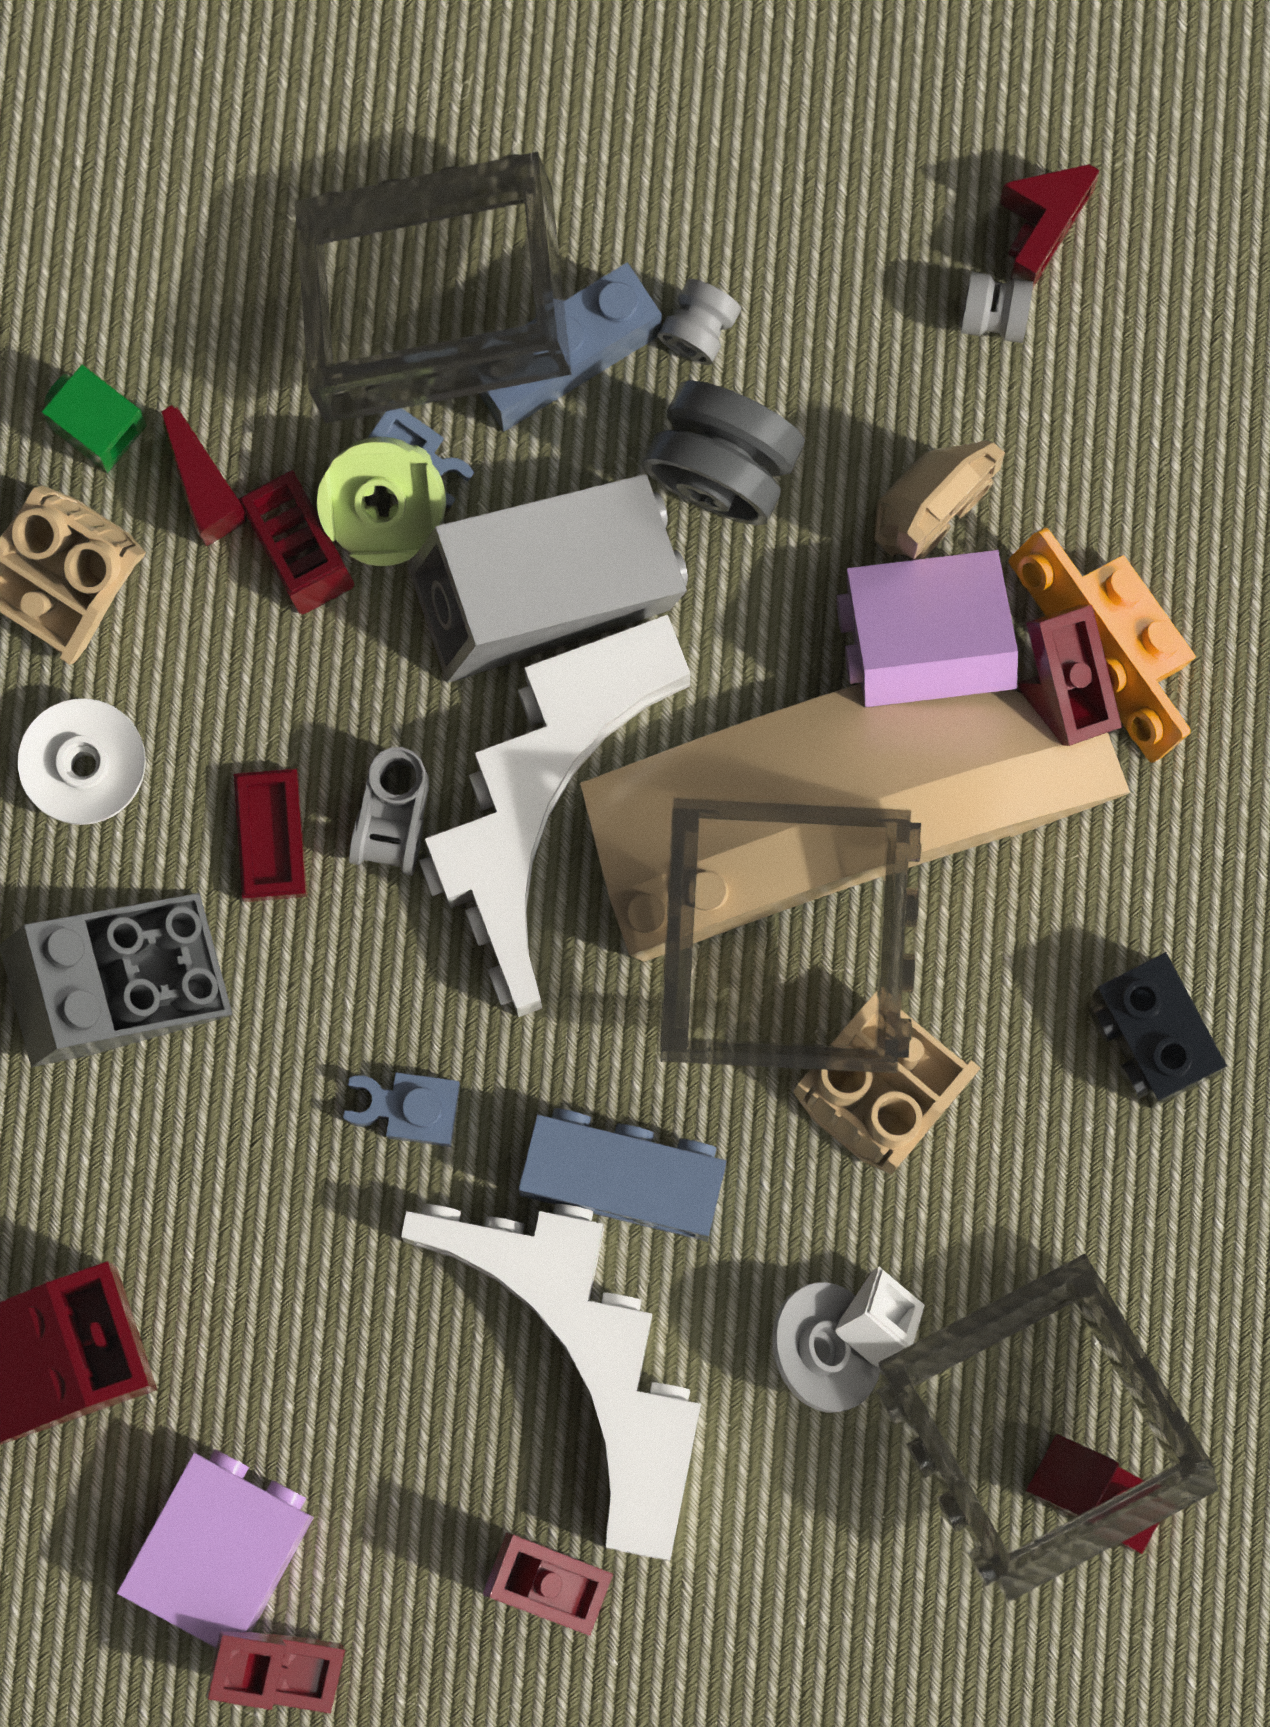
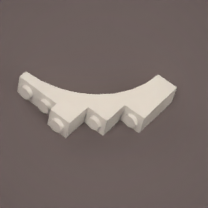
[419,615,690,1017]
[401,1204,701,1561]

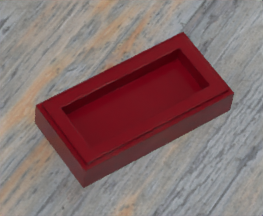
[234,769,307,902]

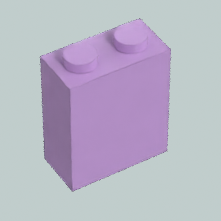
[837,550,1018,707]
[117,1449,314,1648]

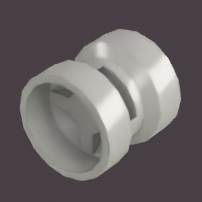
[961,271,1033,343]
[657,279,742,365]

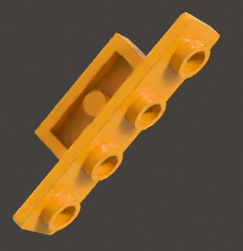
[1009,528,1196,763]

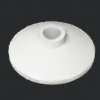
[18,698,146,825]

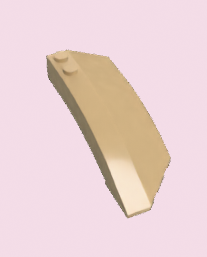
[580,684,1130,962]

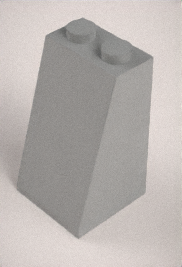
[408,474,688,683]

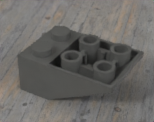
[0,893,232,1067]

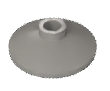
[772,1282,881,1413]

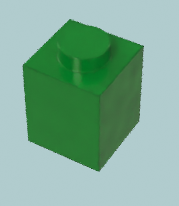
[42,364,147,474]

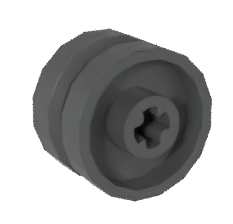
[643,380,805,526]

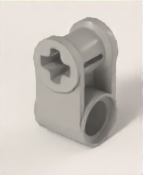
[349,747,429,876]

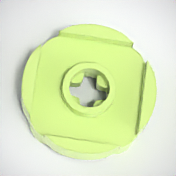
[317,437,446,566]

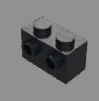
[1089,952,1227,1109]

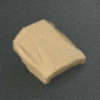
[874,440,1005,560]
[0,485,146,665]
[793,986,981,1175]

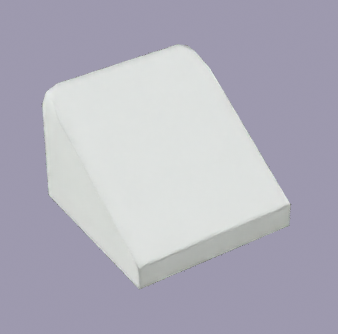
[835,1267,925,1368]

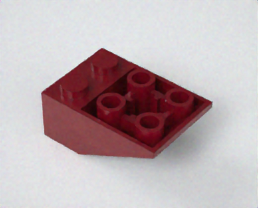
[0,1261,157,1445]

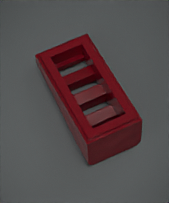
[161,405,247,546]
[238,469,355,614]

